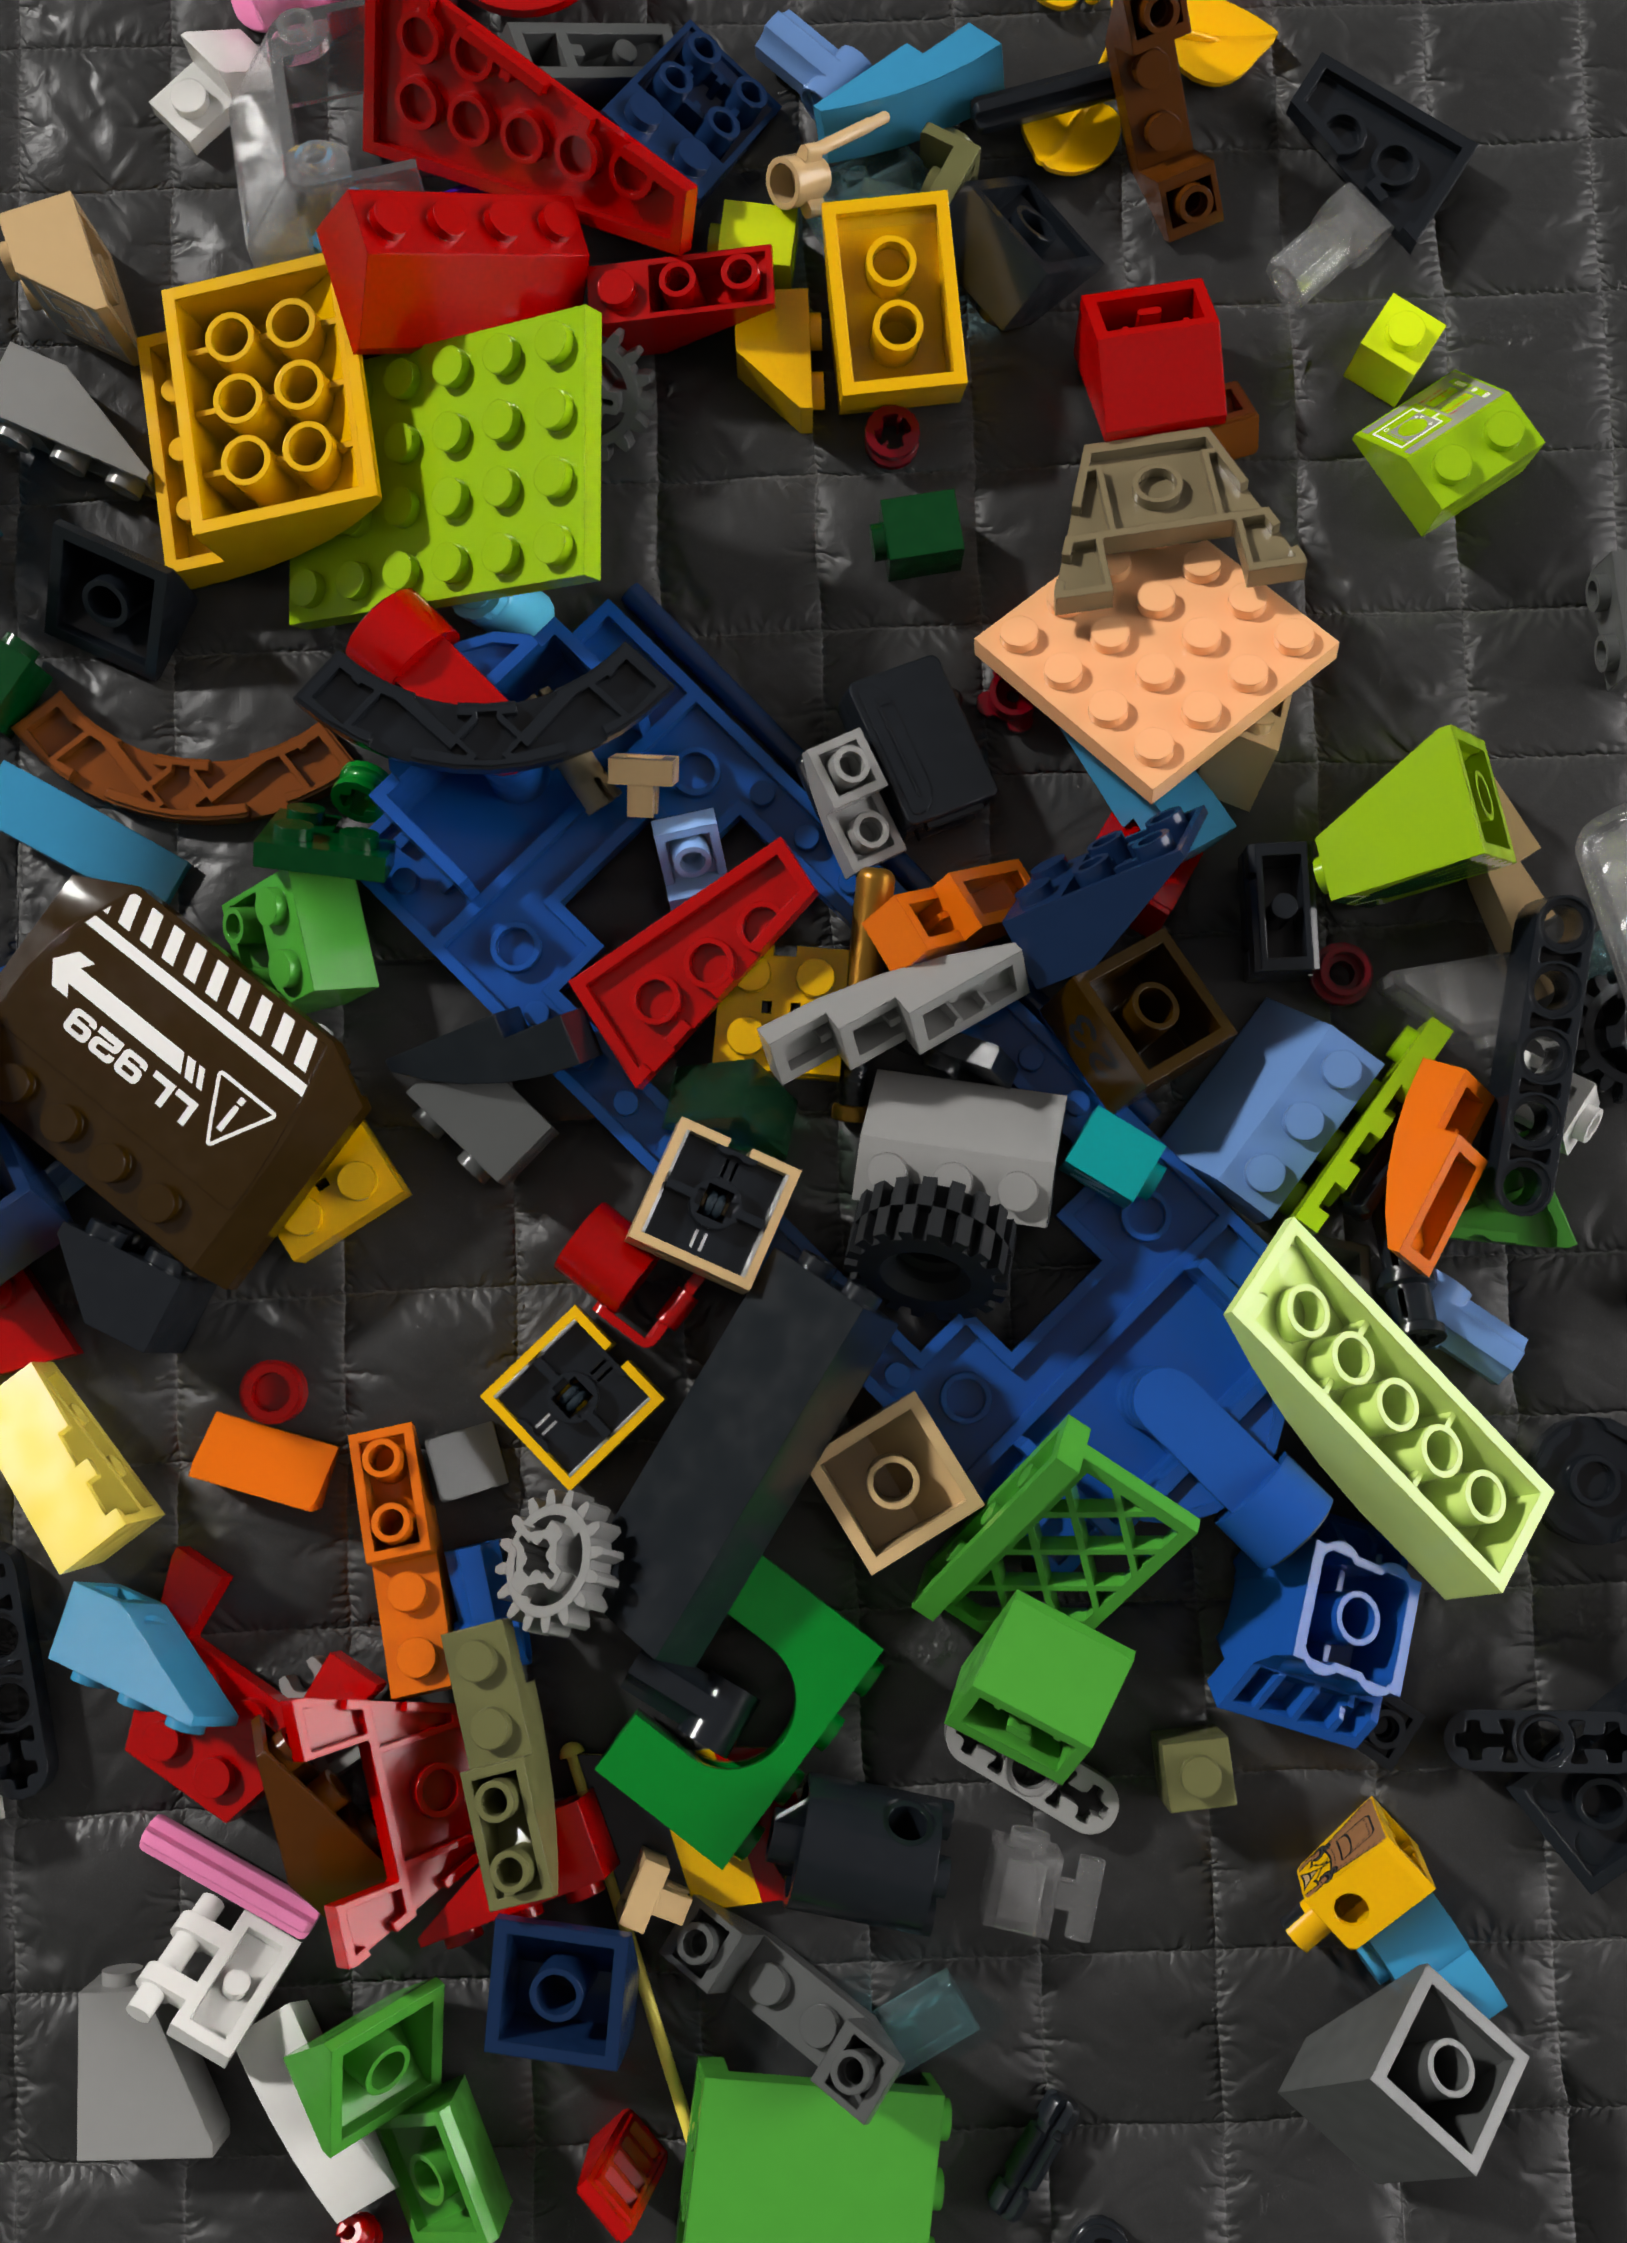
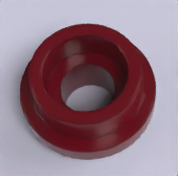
[1309,942,1374,1006]

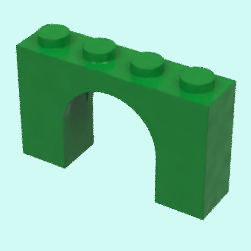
[595,1554,884,1870]

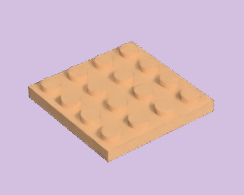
[974,540,1340,805]

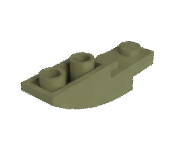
[441,1618,558,1912]

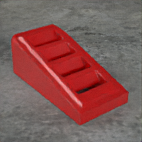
[576,2108,668,2243]

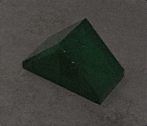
[662,1059,798,1162]

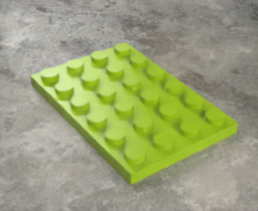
[289,304,602,630]

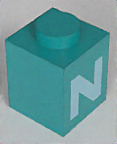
[1058,1105,1167,1209]

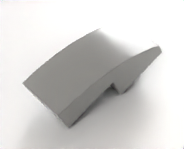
[802,727,907,879]

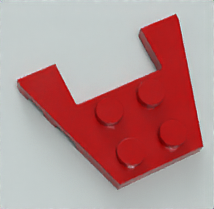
[125,1546,387,1823]
[280,1698,479,1970]

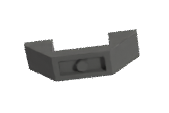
[658,1894,906,2125]

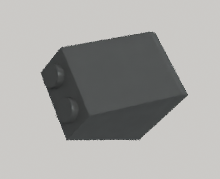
[1278,1963,1530,2184]

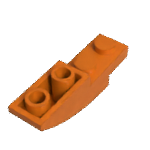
[348,1422,456,1701]

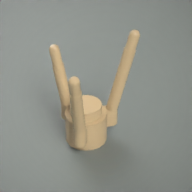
[766,111,890,219]

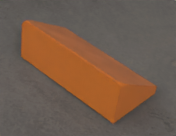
[188,1411,340,1512]

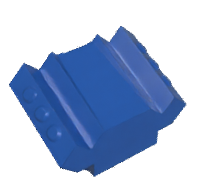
[1207,1513,1422,1749]

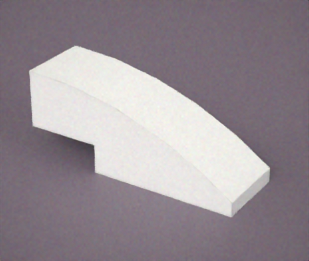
[236,2000,400,2224]

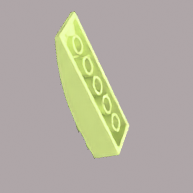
[1223,1216,1555,1600]

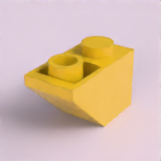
[735,288,825,434]

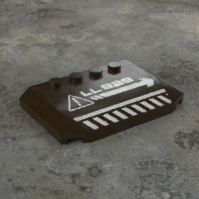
[0,875,372,1290]

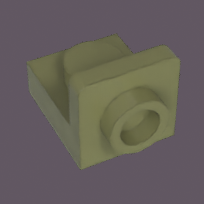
[919,122,981,205]

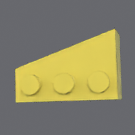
[0,1362,165,1575]

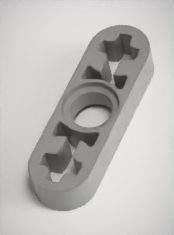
[944,1724,1119,1835]

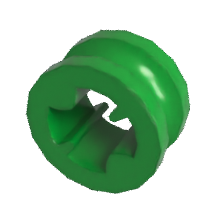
[330,760,389,823]

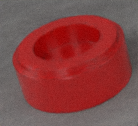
[239,1360,308,1424]

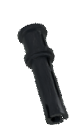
[1372,1193,1448,1350]

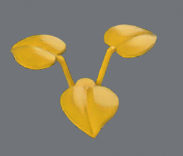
[1020,0,1278,176]

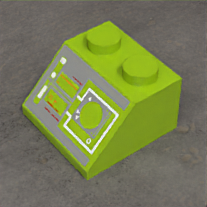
[1352,370,1546,537]

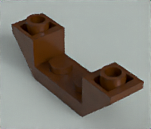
[1105,0,1224,243]

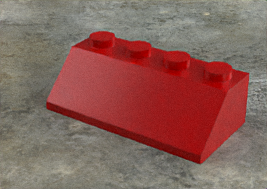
[316,189,590,355]

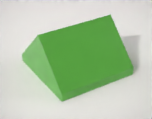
[283,1977,445,2158]
[375,2074,513,2243]

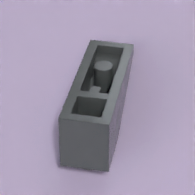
[500,22,673,111]

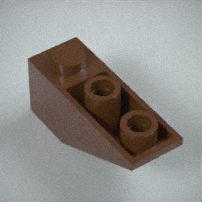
[251,1715,387,1918]

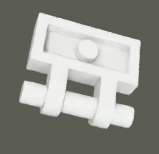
[126,1892,302,2069]

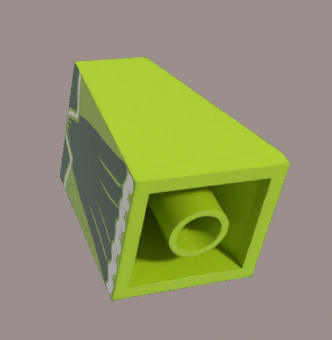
[1313,724,1517,908]

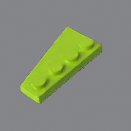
[1275,1016,1454,1236]

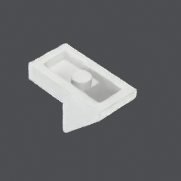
[149,29,284,155]

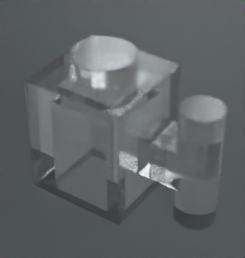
[978,1825,1106,1943]

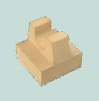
[608,753,679,818]
[615,1845,693,1934]

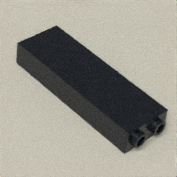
[602,1247,899,1668]

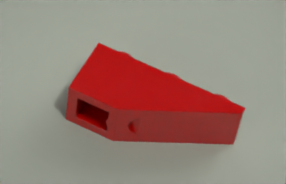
[587,244,776,360]
[417,1787,620,1949]

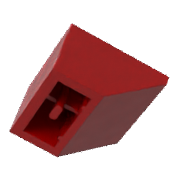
[1073,278,1227,442]

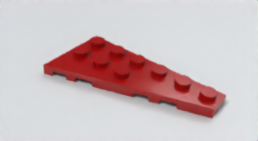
[363,0,698,256]

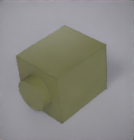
[1150,1724,1237,1813]

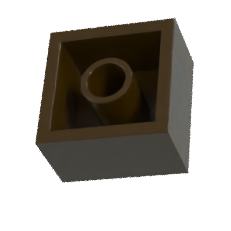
[1039,927,1238,1115]

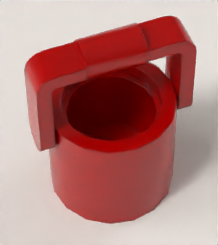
[554,1202,706,1348]

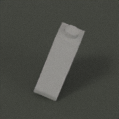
[77,1963,230,2161]

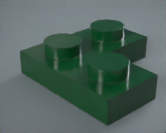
[253,803,396,883]

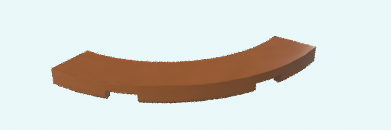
[11,690,354,826]

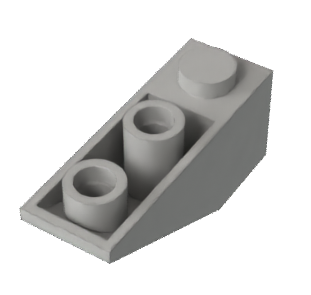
[0,341,157,501]

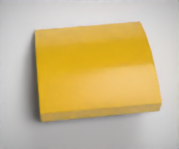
[136,252,382,589]

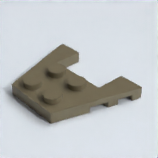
[1054,427,1307,616]

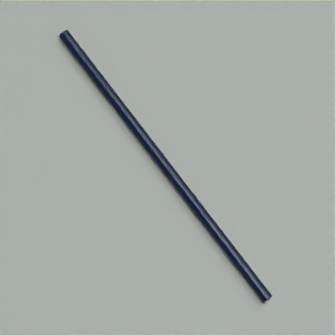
[621,583,1162,1126]

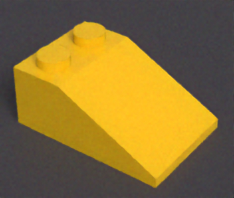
[821,190,968,415]

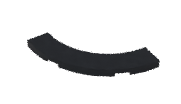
[293,641,675,775]

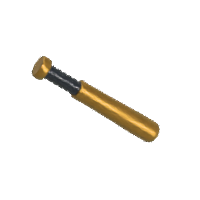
[831,867,895,1123]

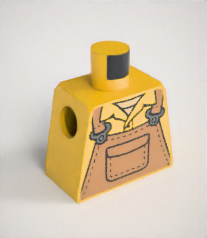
[1280,1796,1436,1953]

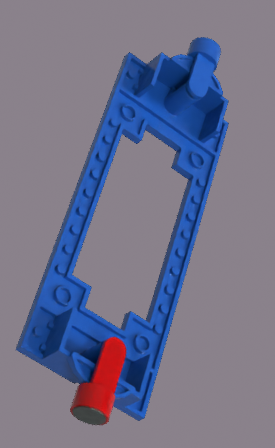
[346,588,1333,1572]

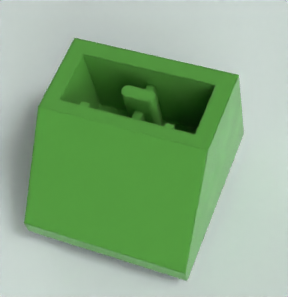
[222,870,379,1014]
[944,1589,1136,1785]

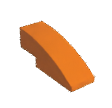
[861,858,1031,971]
[1385,1057,1495,1277]

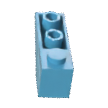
[48,1581,239,1735]

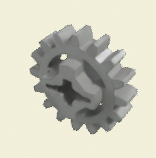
[495,1489,624,1638]

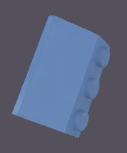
[1160,997,1385,1224]

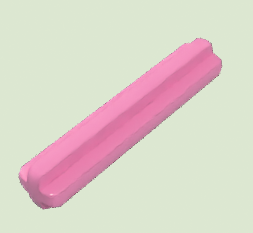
[139,1814,320,1939]

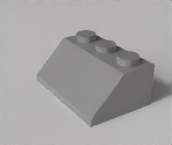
[852,1069,1068,1228]

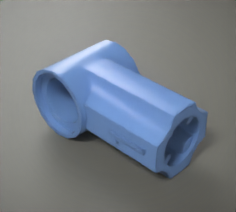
[755,9,873,120]
[1430,1268,1528,1385]

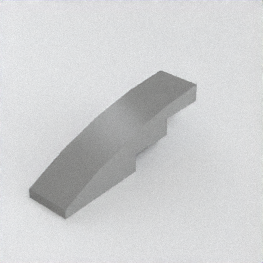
[757,942,1030,1086]

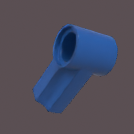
[444,1538,532,1666]

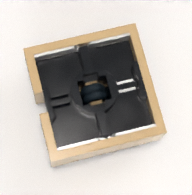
[624,1116,802,1295]

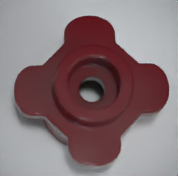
[976,671,1036,734]

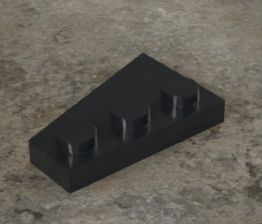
[1286,52,1479,254]

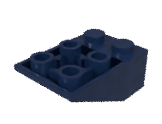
[600,19,782,213]
[1002,805,1208,990]

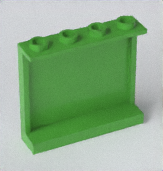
[674,2055,952,2243]

